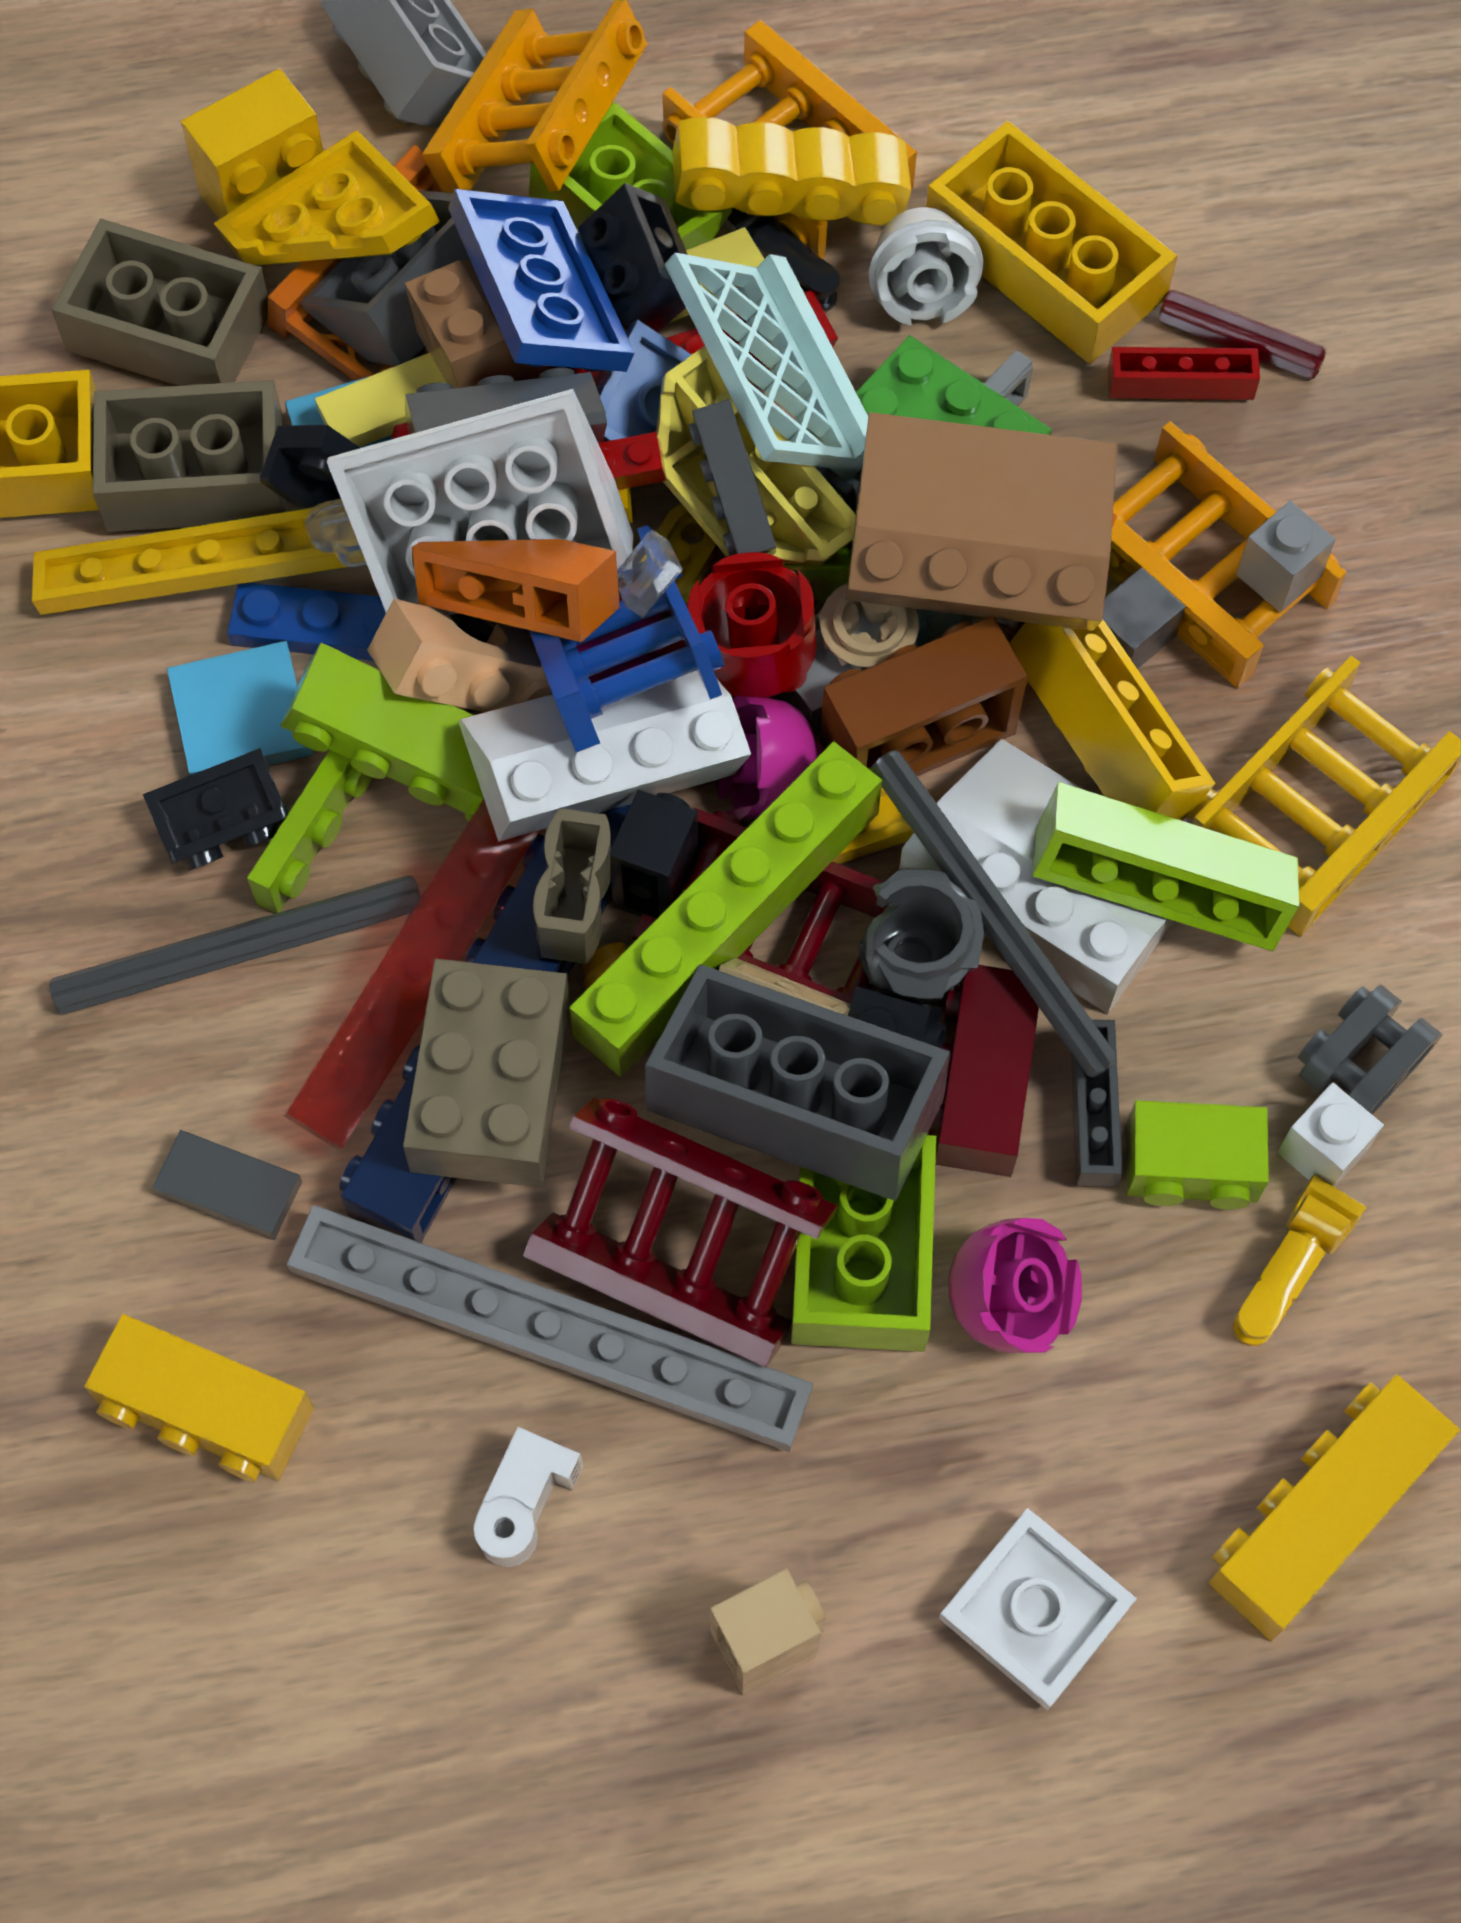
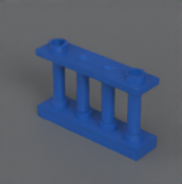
[529,525,725,753]

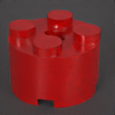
[688,552,817,698]

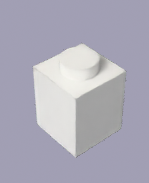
[1277,1082,1384,1187]

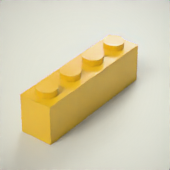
[1009,618,1216,821]
[1208,1373,1461,1641]

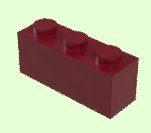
[927,965,1039,1177]

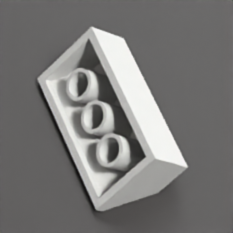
[459,671,751,842]

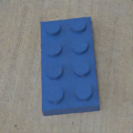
[448,189,635,372]

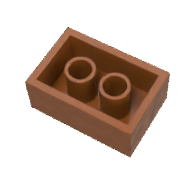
[819,616,1028,776]

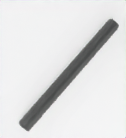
[871,750,1117,1078]
[49,875,422,1014]

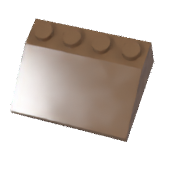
[845,412,1117,631]

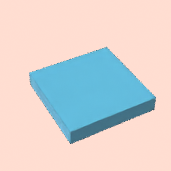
[167,641,314,775]

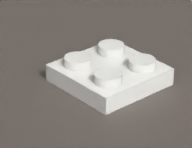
[939,1508,1137,1711]

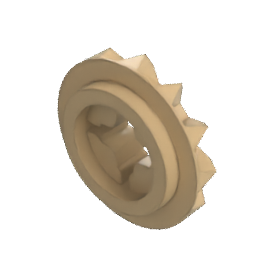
[819,583,919,670]

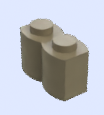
[533,808,611,964]

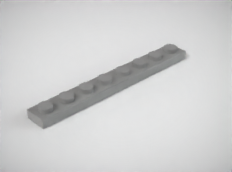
[287,1205,813,1452]

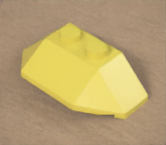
[656,346,856,566]

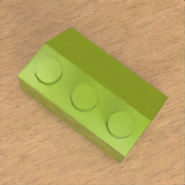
[529,102,733,250]

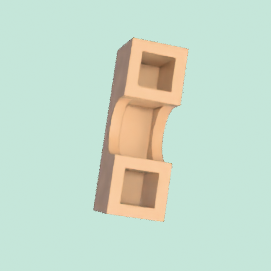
[367,599,552,712]

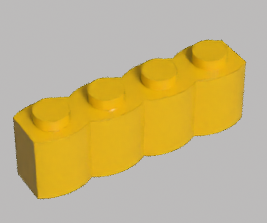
[672,117,911,225]

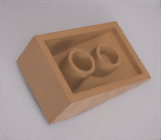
[404,260,567,389]

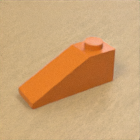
[412,539,620,642]

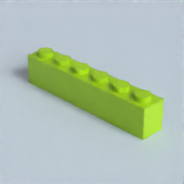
[569,741,882,1077]

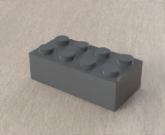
[645,964,950,1201]

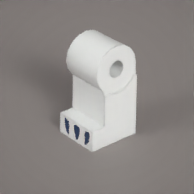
[474,1427,584,1567]

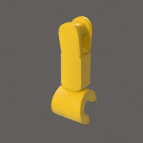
[1233,1174,1367,1346]

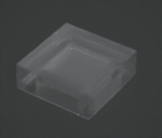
[617,530,683,618]

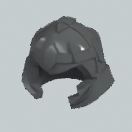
[859,869,984,1003]

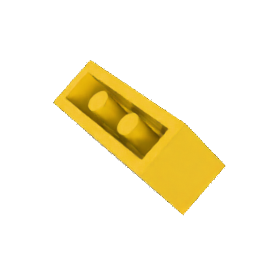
[84,1313,314,1483]

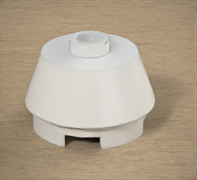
[869,207,983,326]

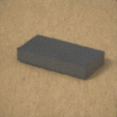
[152,1130,302,1240]

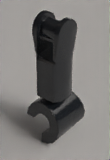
[724,207,840,312]

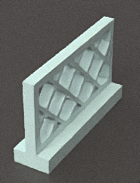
[664,253,868,482]

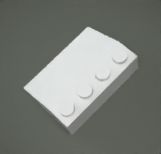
[327,389,633,615]
[899,739,1174,1014]

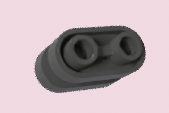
[1297,984,1443,1115]

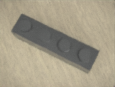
[688,399,777,556]
[1071,1020,1122,1187]

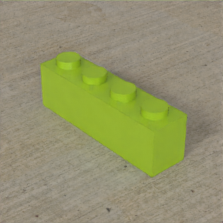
[280,642,495,832]
[1032,782,1299,952]

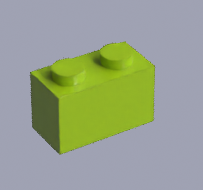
[1127,1100,1269,1210]

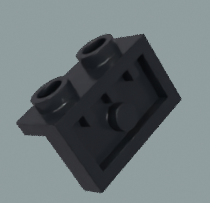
[260,425,360,510]

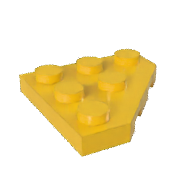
[214,130,440,265]

